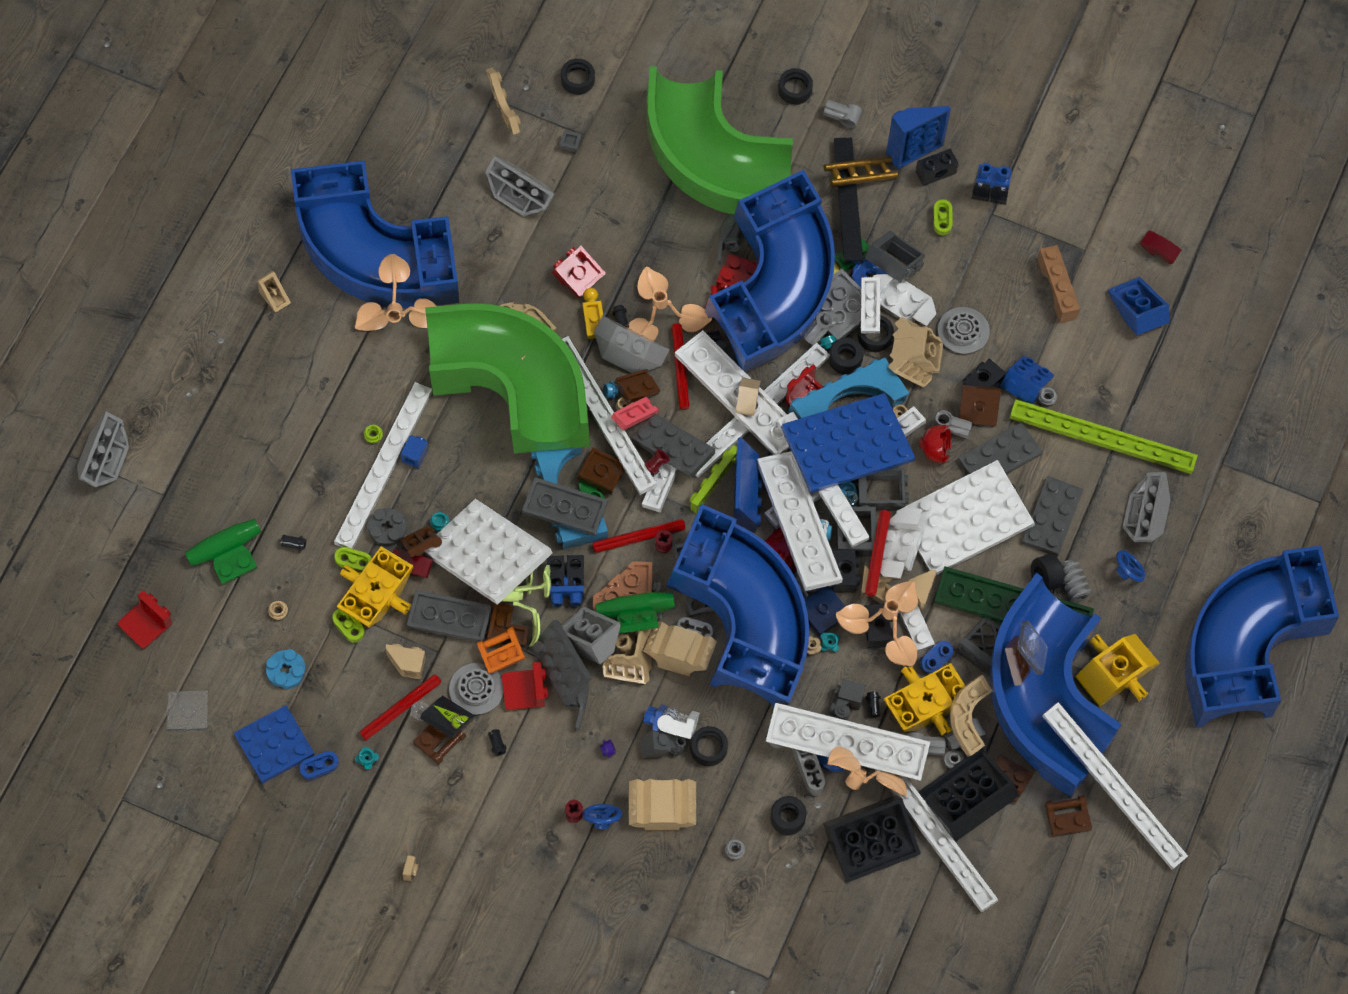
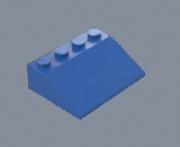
[886,106,951,170]
[733,438,762,533]

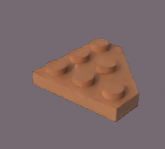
[593,561,652,612]

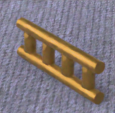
[823,156,898,187]

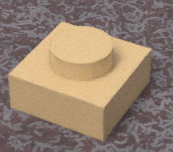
[872,583,892,604]
[403,855,419,882]

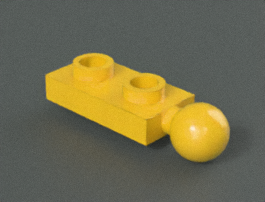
[583,288,603,339]

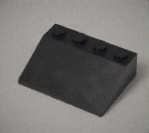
[918,748,1020,842]
[823,795,921,882]

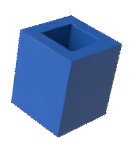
[401,435,428,469]

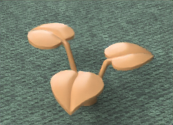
[355,254,436,331]
[629,266,712,341]
[836,581,918,667]
[828,746,907,797]

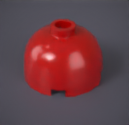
[920,425,951,463]

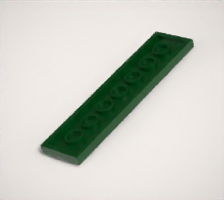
[934,566,1094,622]

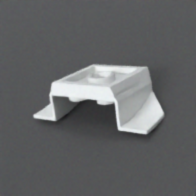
[873,274,936,326]
[880,507,922,579]

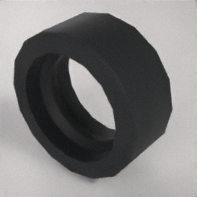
[561,58,595,95]
[778,68,813,104]
[858,315,894,352]
[690,726,728,766]

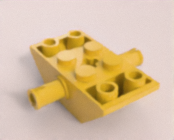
[337,546,413,628]
[1075,634,1160,707]
[883,663,965,736]

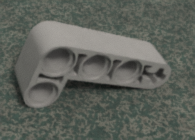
[769,742,825,797]

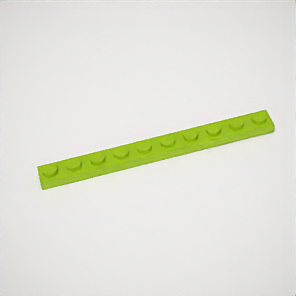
[1009,399,1198,474]

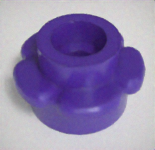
[600,739,616,758]

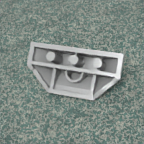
[485,156,555,216]
[594,316,670,373]
[77,411,129,488]
[1123,472,1171,542]

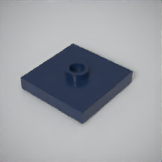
[804,586,846,636]

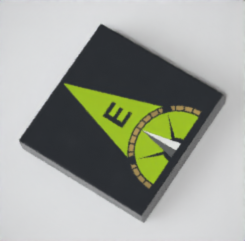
[420,695,475,739]

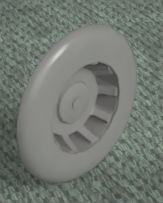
[938,307,990,354]
[449,663,503,715]

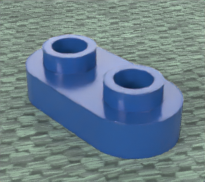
[919,641,953,673]
[300,751,339,780]

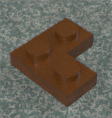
[487,603,529,648]

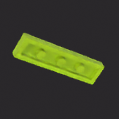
[690,445,737,514]

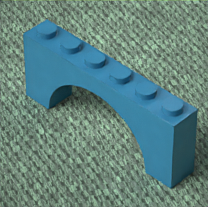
[788,358,909,419]
[530,447,608,550]

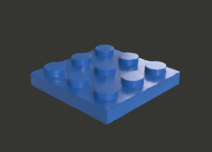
[234,705,315,784]

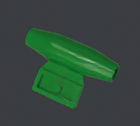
[185,519,261,585]
[595,592,675,634]

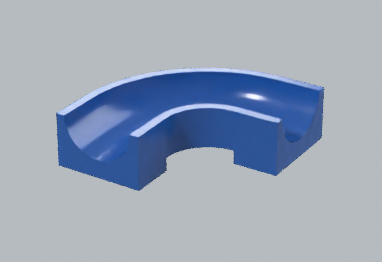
[291,160,459,308]
[705,169,835,373]
[666,504,809,707]
[1185,546,1339,728]
[989,573,1122,798]

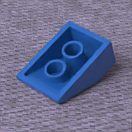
[1108,277,1170,335]

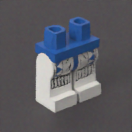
[643,704,700,739]

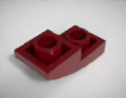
[1139,230,1182,265]
[392,549,433,578]

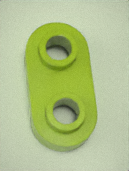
[933,199,953,235]
[334,547,372,573]
[332,609,365,643]

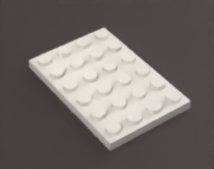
[896,460,1035,575]
[423,499,552,605]

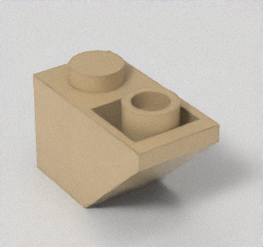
[386,644,426,680]

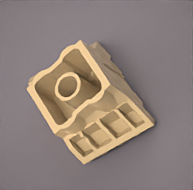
[888,317,943,387]
[603,620,652,684]
[643,622,717,677]
[629,779,696,830]

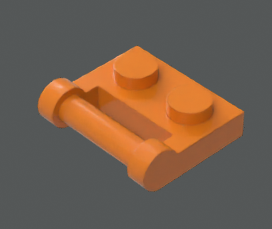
[477,627,526,675]

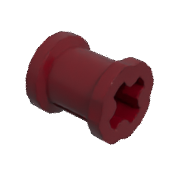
[645,449,670,474]
[655,530,673,553]
[565,800,583,823]

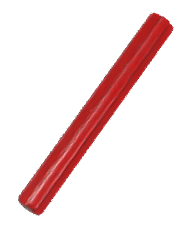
[672,323,689,410]
[865,510,891,597]
[592,519,686,553]
[360,674,441,740]

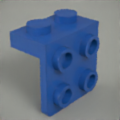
[1000,356,1054,404]

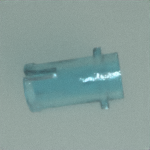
[844,490,858,507]

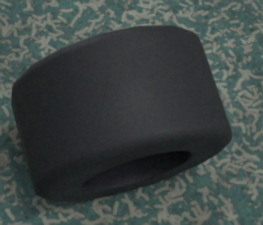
[829,337,864,374]
[1031,554,1064,590]
[770,796,807,835]

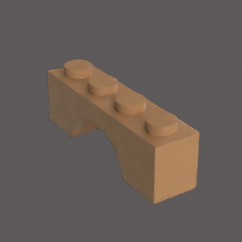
[1037,245,1080,323]

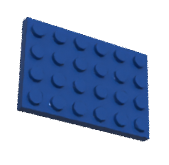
[781,393,915,493]

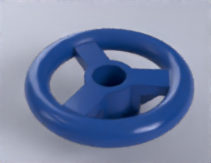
[1116,550,1146,582]
[582,804,622,829]

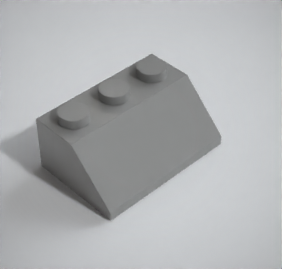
[562,607,621,664]

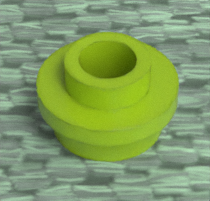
[364,425,383,443]

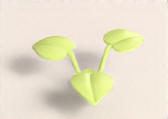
[502,565,551,647]

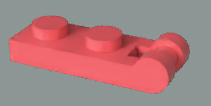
[611,397,660,431]

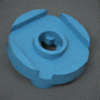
[266,649,306,689]

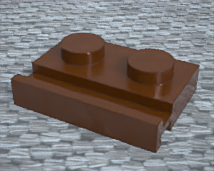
[614,369,660,404]

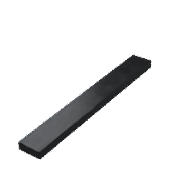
[834,137,863,264]

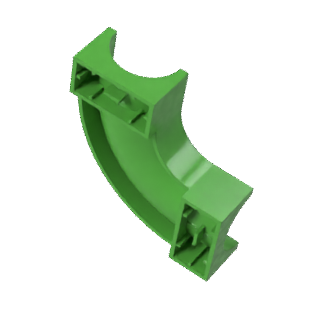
[647,66,793,215]
[425,303,590,454]

